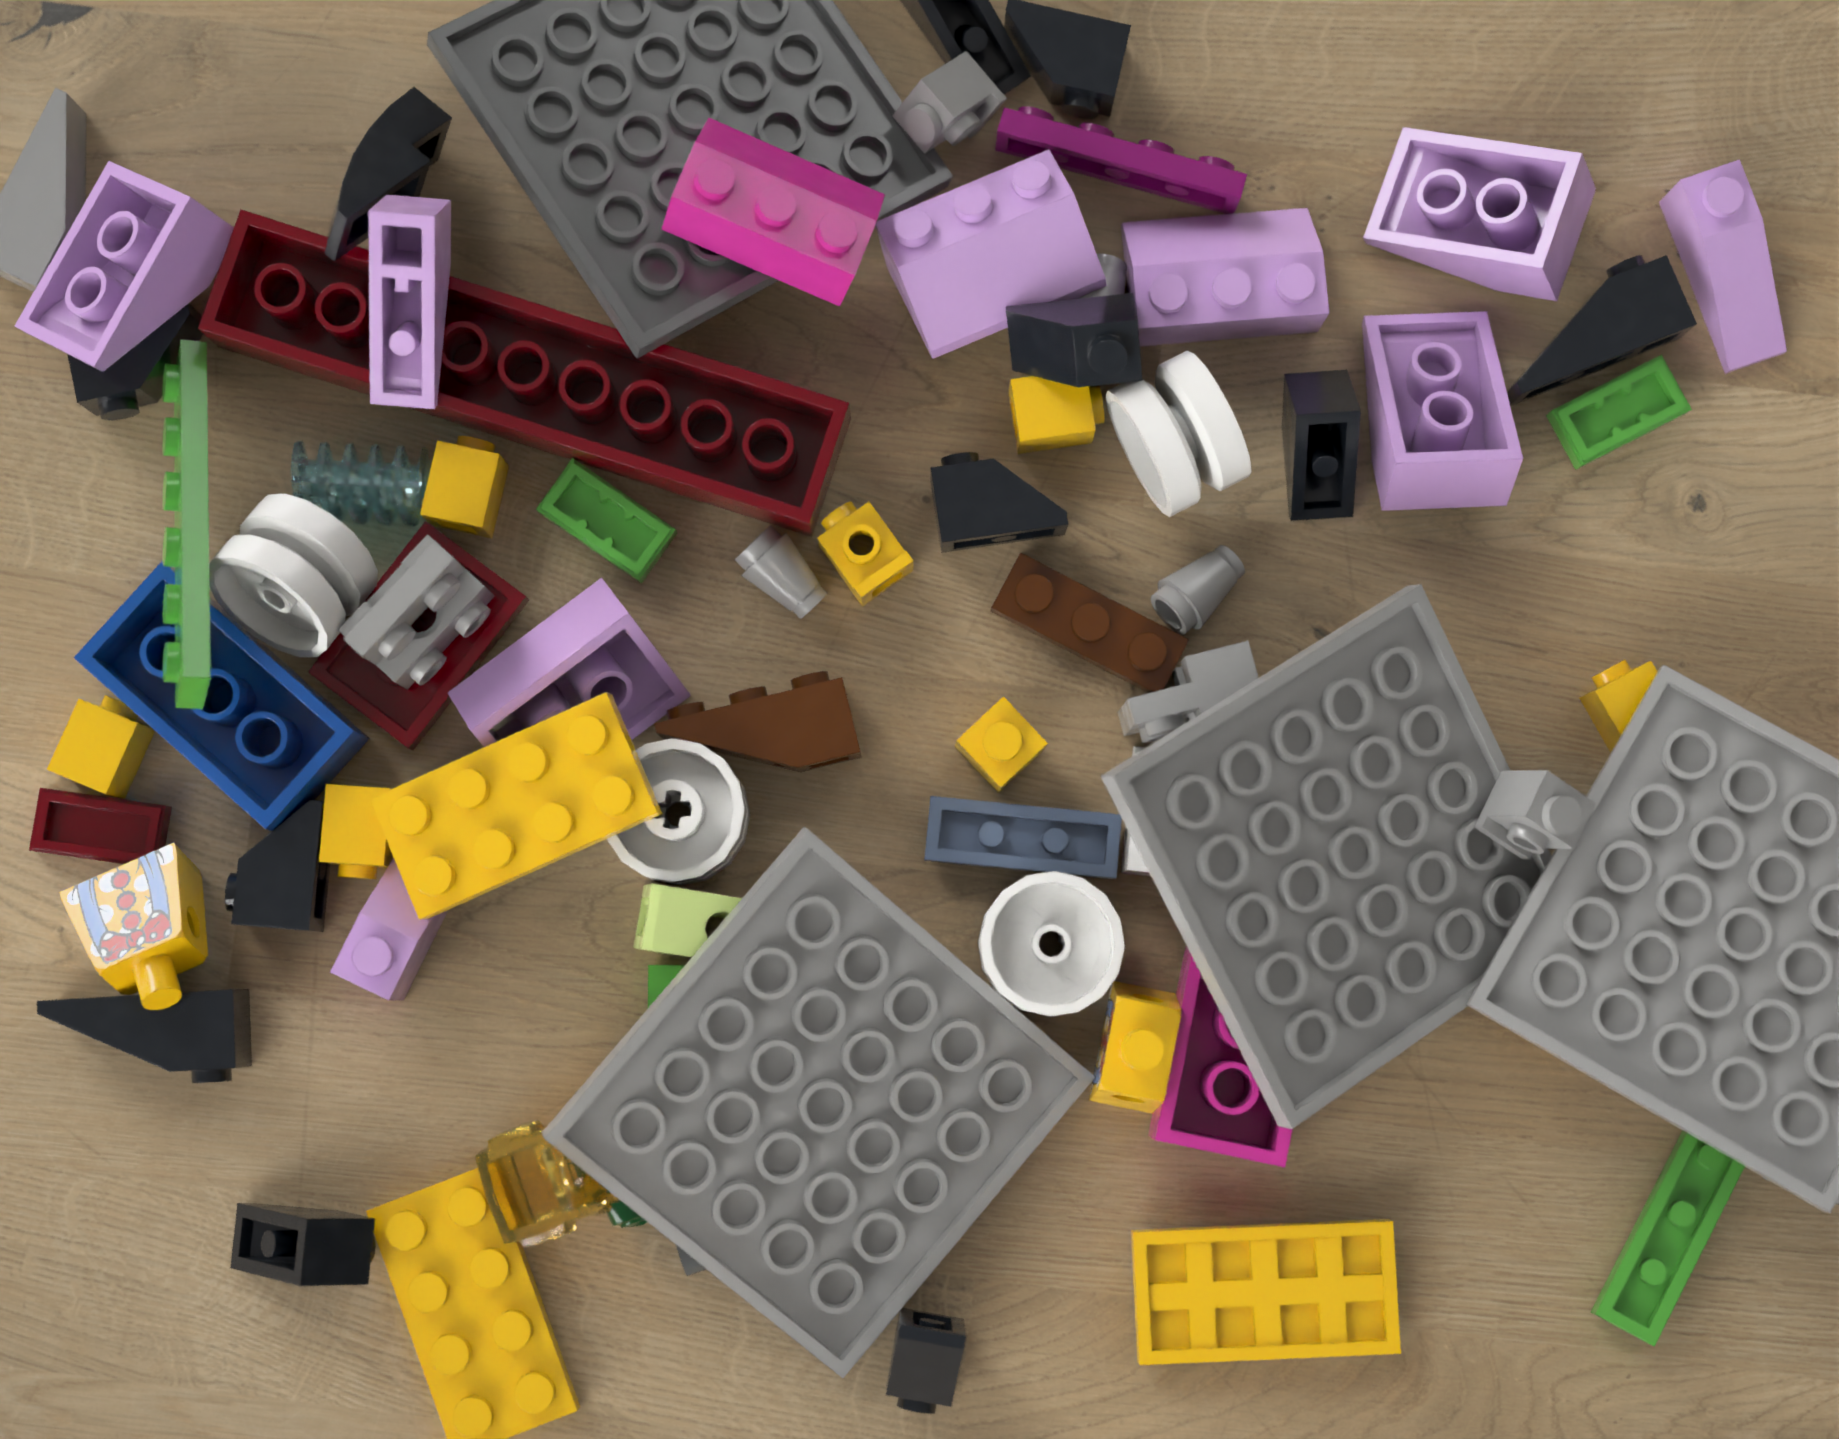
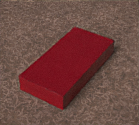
[29,788,172,864]

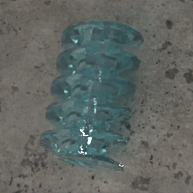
[290,440,431,527]

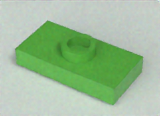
[1546,355,1692,470]
[536,458,678,584]

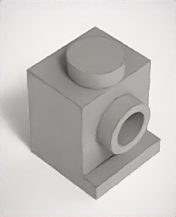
[892,51,1007,154]
[1475,770,1596,859]

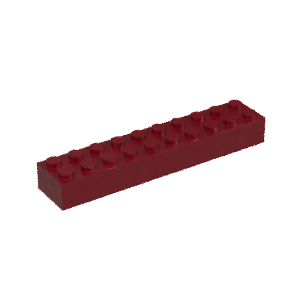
[198,209,851,537]

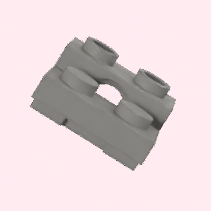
[338,534,494,690]
[1117,640,1259,743]

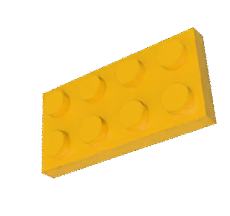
[370,692,662,919]
[366,1162,581,1439]
[1131,1219,1401,1365]

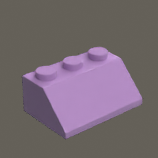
[875,150,1107,359]
[1121,208,1329,346]
[448,577,691,747]

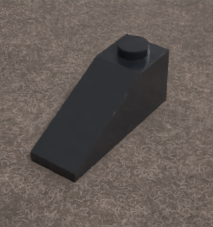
[900,0,1031,95]
[1507,255,1697,406]
[37,989,252,1083]

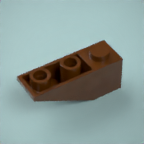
[654,671,862,773]

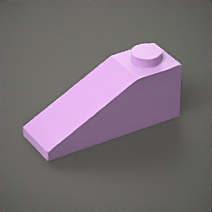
[1659,159,1787,374]
[369,195,451,409]
[330,858,448,1001]

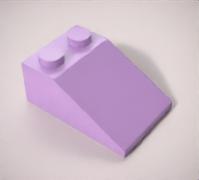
[1363,127,1596,301]
[15,161,234,372]
[1362,311,1523,511]

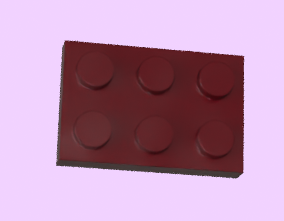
[308,521,529,750]

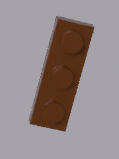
[991,552,1189,693]

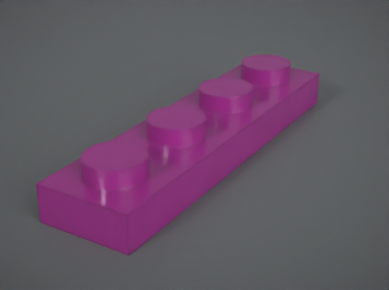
[995,106,1247,214]

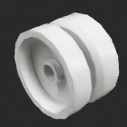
[1105,351,1252,517]
[209,493,378,657]
[607,738,750,885]
[978,871,1125,1016]

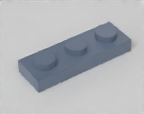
[924,796,1122,879]

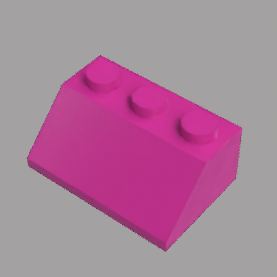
[661,118,885,306]

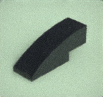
[325,87,452,262]

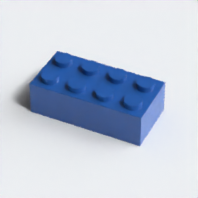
[74,561,370,831]

